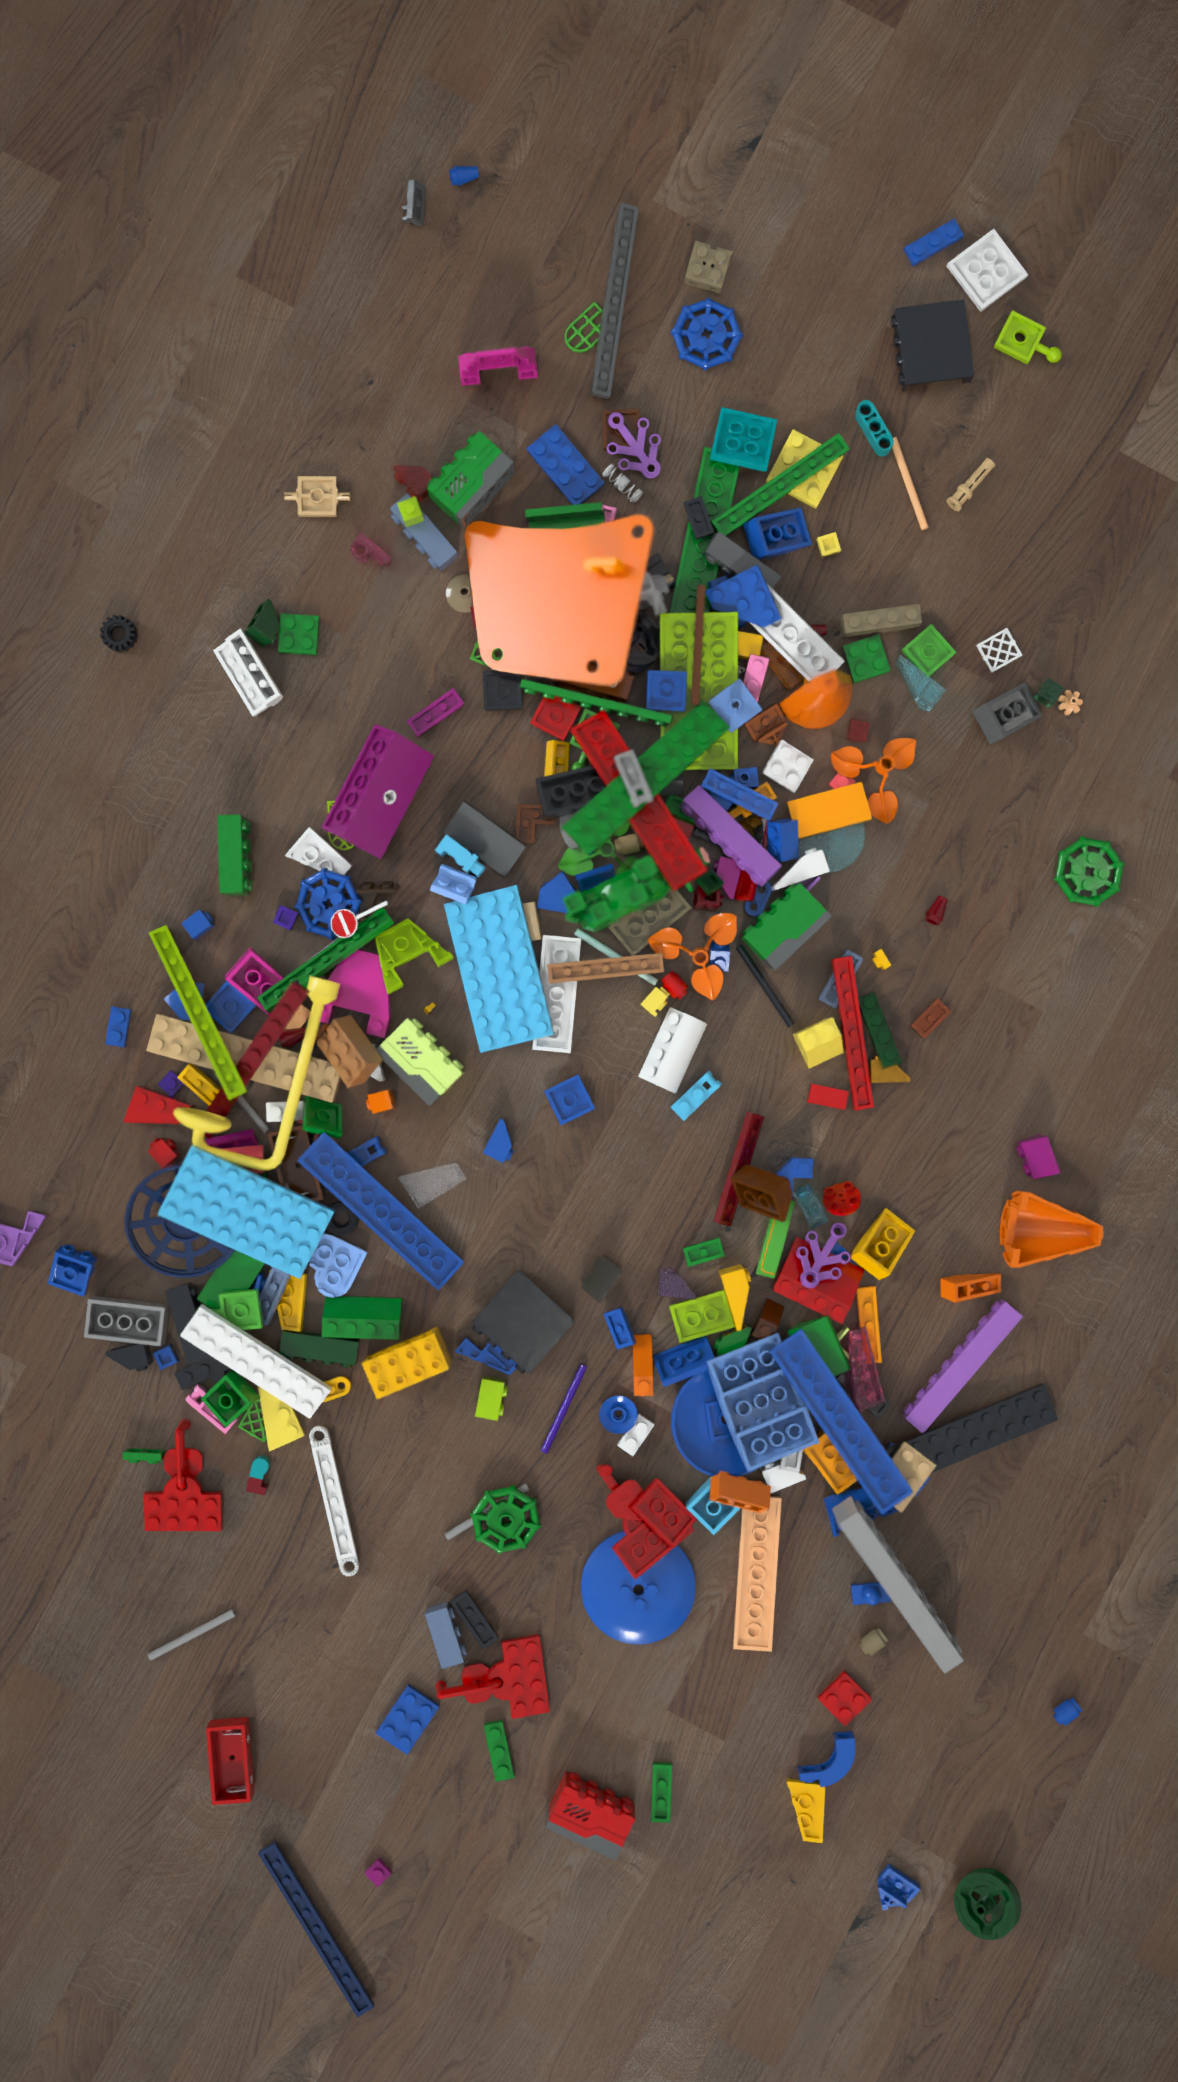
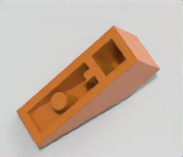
[940,1273,1001,1303]
[633,1334,653,1396]

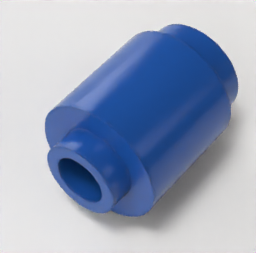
[1053,1697,1082,1726]

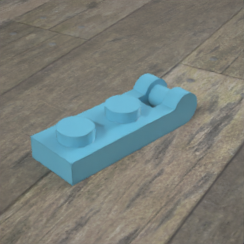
[671,1070,722,1121]

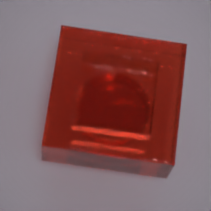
[847,719,870,743]

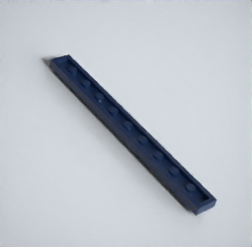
[258,1841,374,2018]

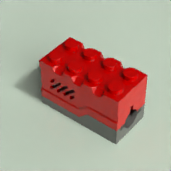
[545,1771,636,1861]

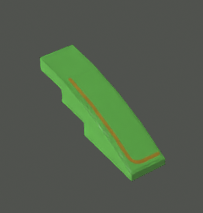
[755,1201,795,1279]

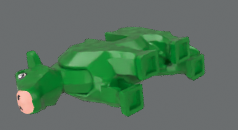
[563,847,710,932]

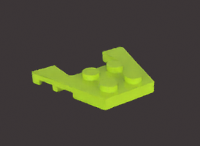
[375,919,453,995]

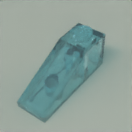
[895,655,946,711]

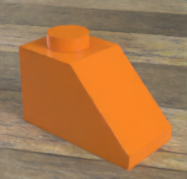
[366,1089,396,1114]

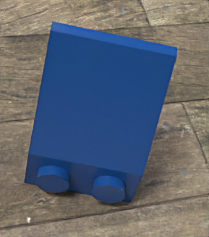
[743,508,812,561]

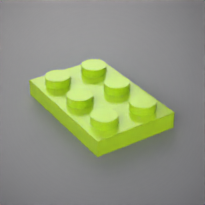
[669,1289,735,1343]

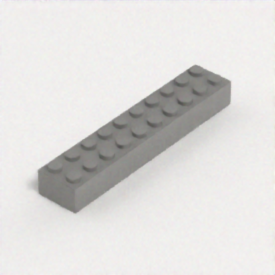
[832,1496,964,1674]

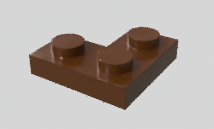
[516,804,555,844]

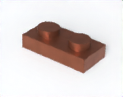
[910,998,951,1039]

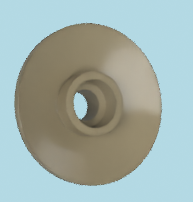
[446,574,474,613]

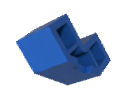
[774,1157,813,1197]

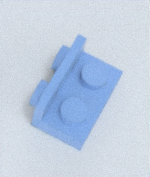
[430,864,477,904]

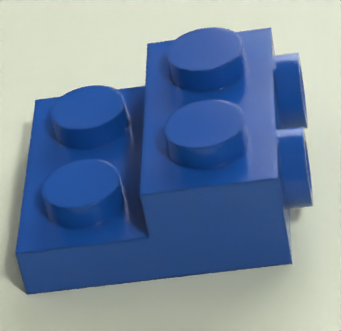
[48,1244,97,1297]

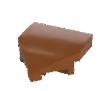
[744,703,787,746]

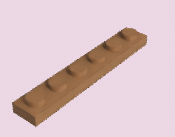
[547,953,664,984]

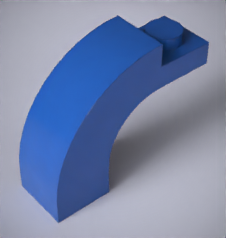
[798,1731,856,1787]

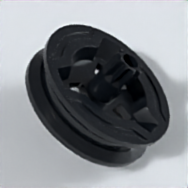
[624,609,660,673]

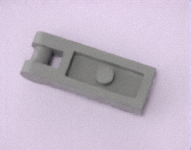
[614,750,653,808]

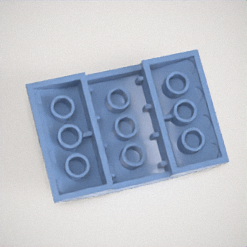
[707,1333,819,1472]

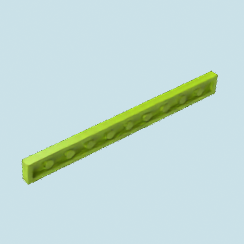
[148,925,247,1100]

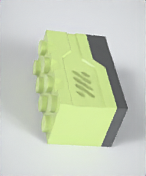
[376,1018,465,1106]

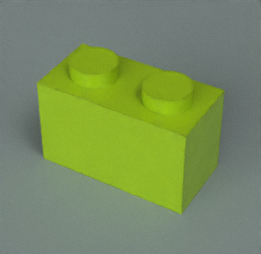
[475,1375,508,1421]

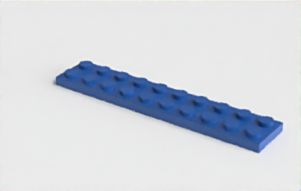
[297,1132,464,1291]
[769,1329,913,1515]

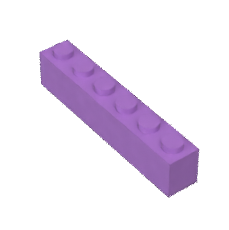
[680,785,781,887]

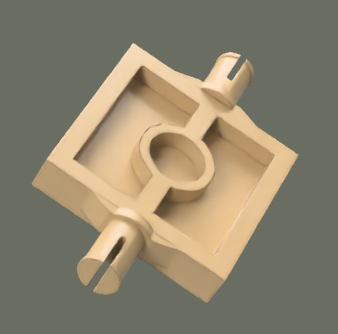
[284,476,350,517]

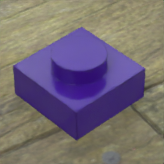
[273,905,299,931]
[158,1070,185,1097]

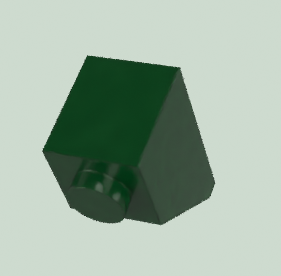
[245,598,279,647]

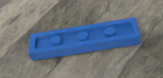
[701,768,779,821]

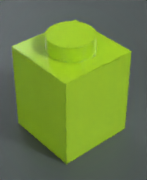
[397,496,424,528]

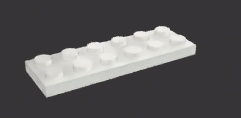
[749,582,845,681]
[532,935,581,1053]

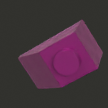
[713,856,741,901]

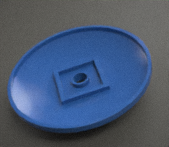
[671,1369,758,1477]
[581,1531,696,1644]

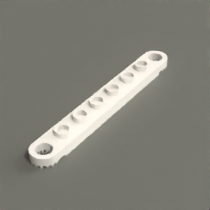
[309,1425,359,1576]

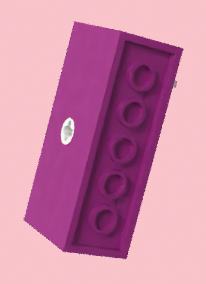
[321,724,434,859]

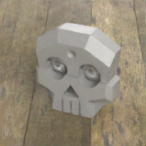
[637,572,669,615]

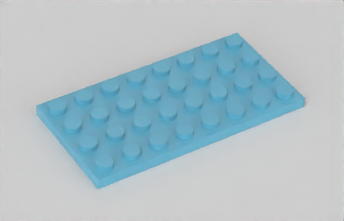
[444,885,555,1053]
[157,1144,334,1279]

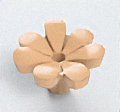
[1058,690,1083,715]

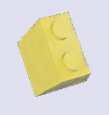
[793,1017,844,1069]

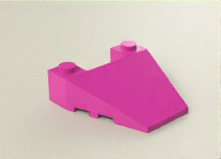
[458,346,538,386]
[320,949,392,1038]

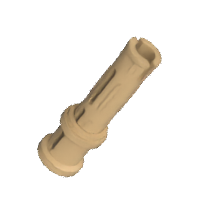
[946,458,995,511]

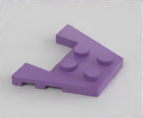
[0,1210,47,1266]

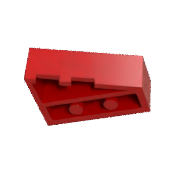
[123,1086,195,1124]

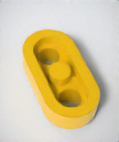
[323,1376,351,1402]

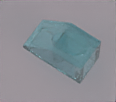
[793,1184,828,1230]

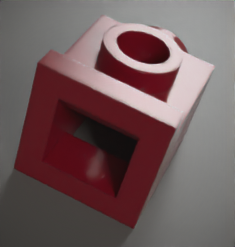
[693,885,723,911]

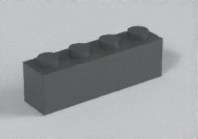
[702,531,781,588]

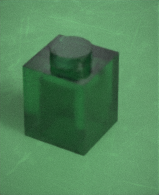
[1033,678,1064,708]

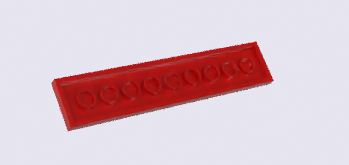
[571,710,707,892]

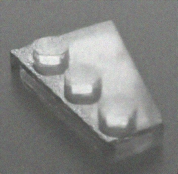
[398,1162,467,1209]

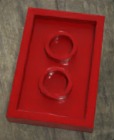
[631,1478,697,1548]

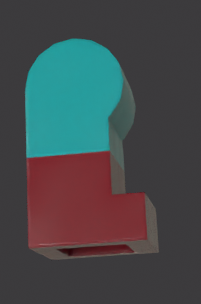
[246,1455,271,1495]

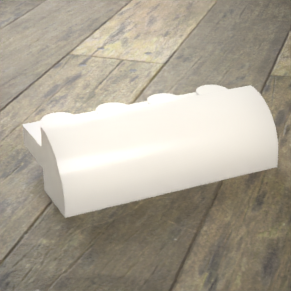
[213,629,283,716]
[638,1007,707,1094]

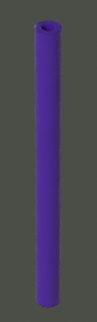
[540,1364,587,1454]

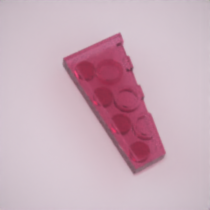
[847,1326,885,1412]

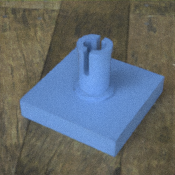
[708,678,762,733]

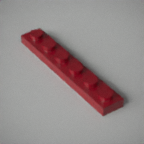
[713,1112,764,1226]

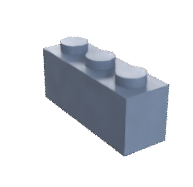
[425,1602,467,1669]

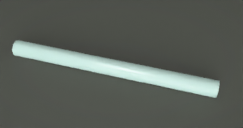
[574,928,658,986]

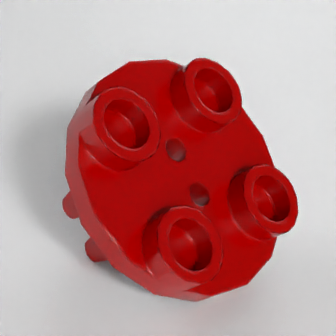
[823,1181,861,1216]

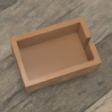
[317,1015,383,1088]

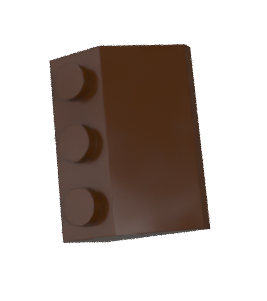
[731,1164,793,1222]

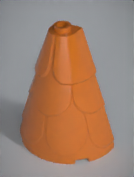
[778,670,853,729]
[1000,1191,1104,1268]

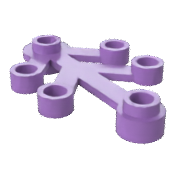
[607,412,661,478]
[796,1223,851,1288]

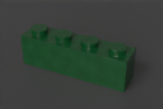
[279,1330,361,1367]

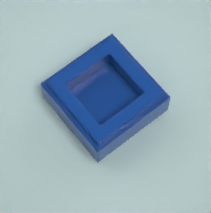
[153,1344,179,1370]

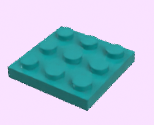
[710,407,778,472]

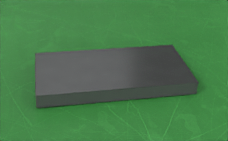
[444,800,527,877]

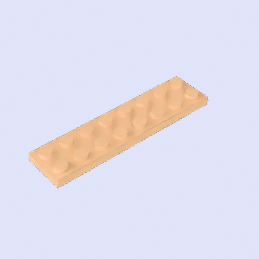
[733,1496,782,1651]

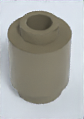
[859,1628,889,1656]

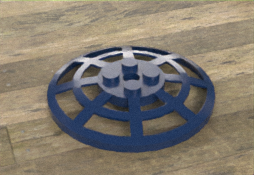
[124,1164,235,1278]

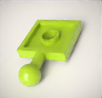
[994,310,1062,364]

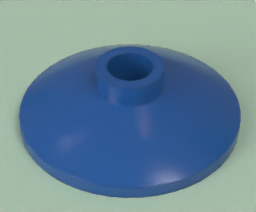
[599,1395,638,1434]

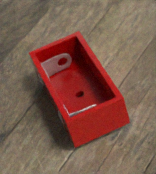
[206,1717,255,1805]

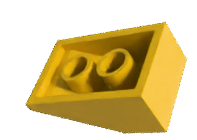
[850,1208,915,1280]
[719,1264,751,1331]

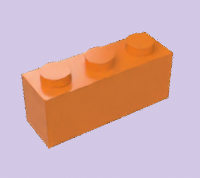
[709,1472,771,1513]

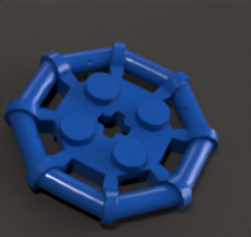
[671,297,743,370]
[295,868,362,940]

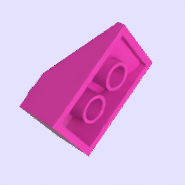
[225,947,285,1016]

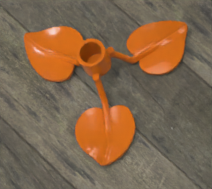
[831,738,916,824]
[648,913,737,1000]

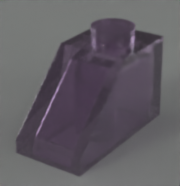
[657,1268,696,1300]

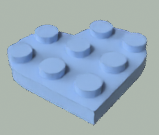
[309,1233,368,1298]

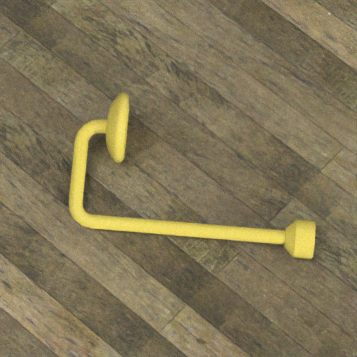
[173,976,340,1171]

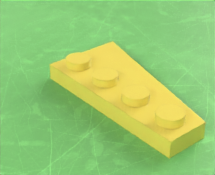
[258,1386,305,1452]

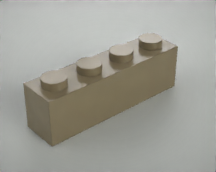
[840,604,922,638]

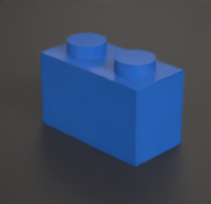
[768,818,799,862]

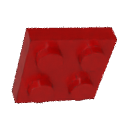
[530,696,582,742]
[817,1670,872,1726]

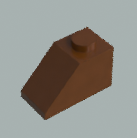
[751,1298,784,1339]

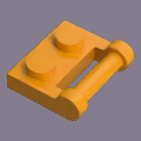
[583,558,624,574]

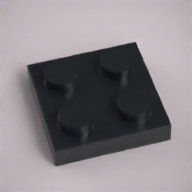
[483,671,523,711]

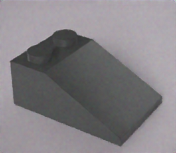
[972,682,1042,745]

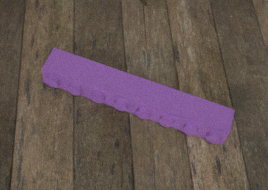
[903,1299,1023,1433]

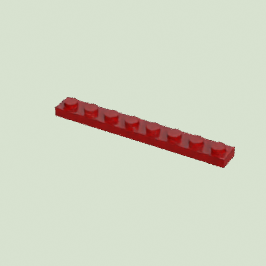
[832,956,874,1111]

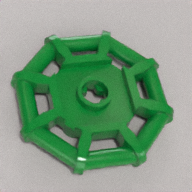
[1054,836,1125,907]
[470,1485,542,1554]

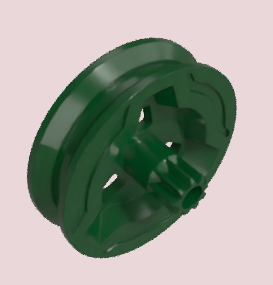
[954,1868,1021,1940]

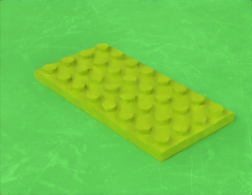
[660,612,738,770]

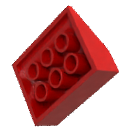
[771,1236,864,1324]

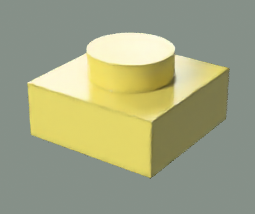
[816,532,841,558]

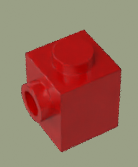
[147,1138,181,1168]

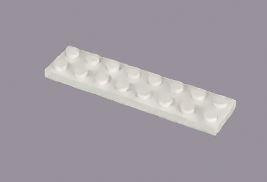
[180,1304,332,1419]

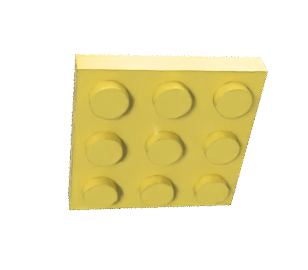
[766,429,843,509]

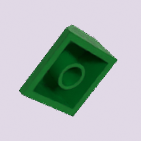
[201,1370,260,1427]

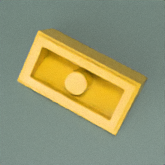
[544,740,570,777]

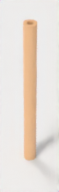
[892,437,929,530]

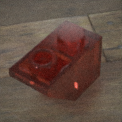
[393,465,433,501]

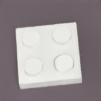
[761,740,814,793]

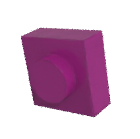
[364,1858,392,1887]

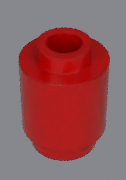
[661,971,688,1000]

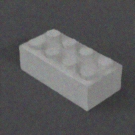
[84,1296,170,1346]

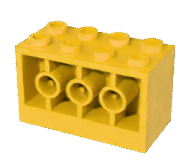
[362,1326,452,1399]

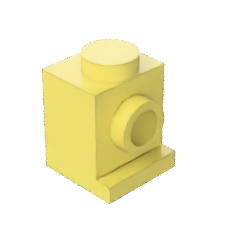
[640,987,670,1017]

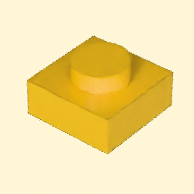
[872,949,891,970]

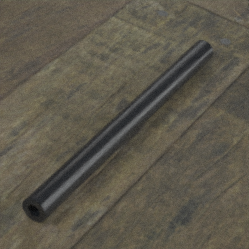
[736,944,795,1028]

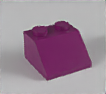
[1016,1134,1061,1179]

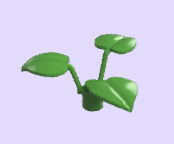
[558,822,640,876]

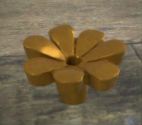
[737,816,761,836]

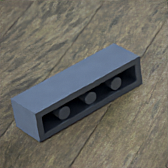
[390,493,458,571]

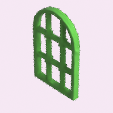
[565,302,603,353]

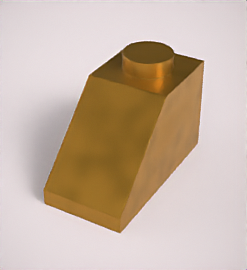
[868,1056,910,1083]

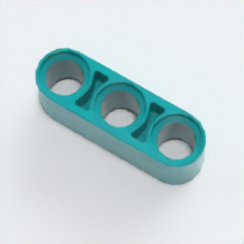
[855,400,894,457]

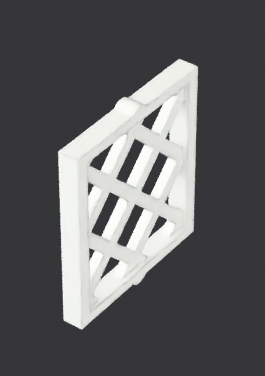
[976,628,1022,673]

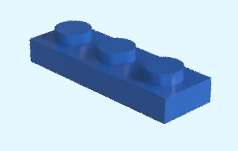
[903,219,964,267]

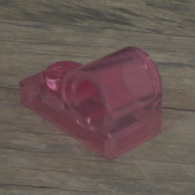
[351,532,392,567]

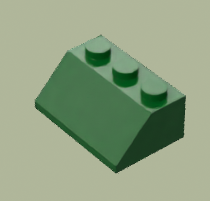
[787,1315,851,1376]

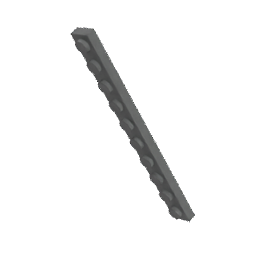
[590,202,639,399]

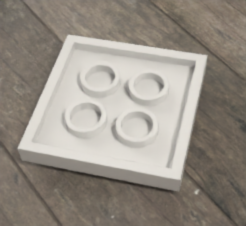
[946,229,1028,312]

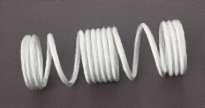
[603,464,643,503]

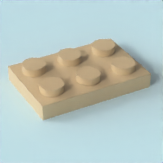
[891,1441,936,1513]

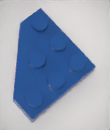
[705,565,782,628]

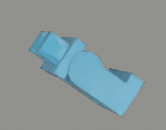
[435,835,486,877]

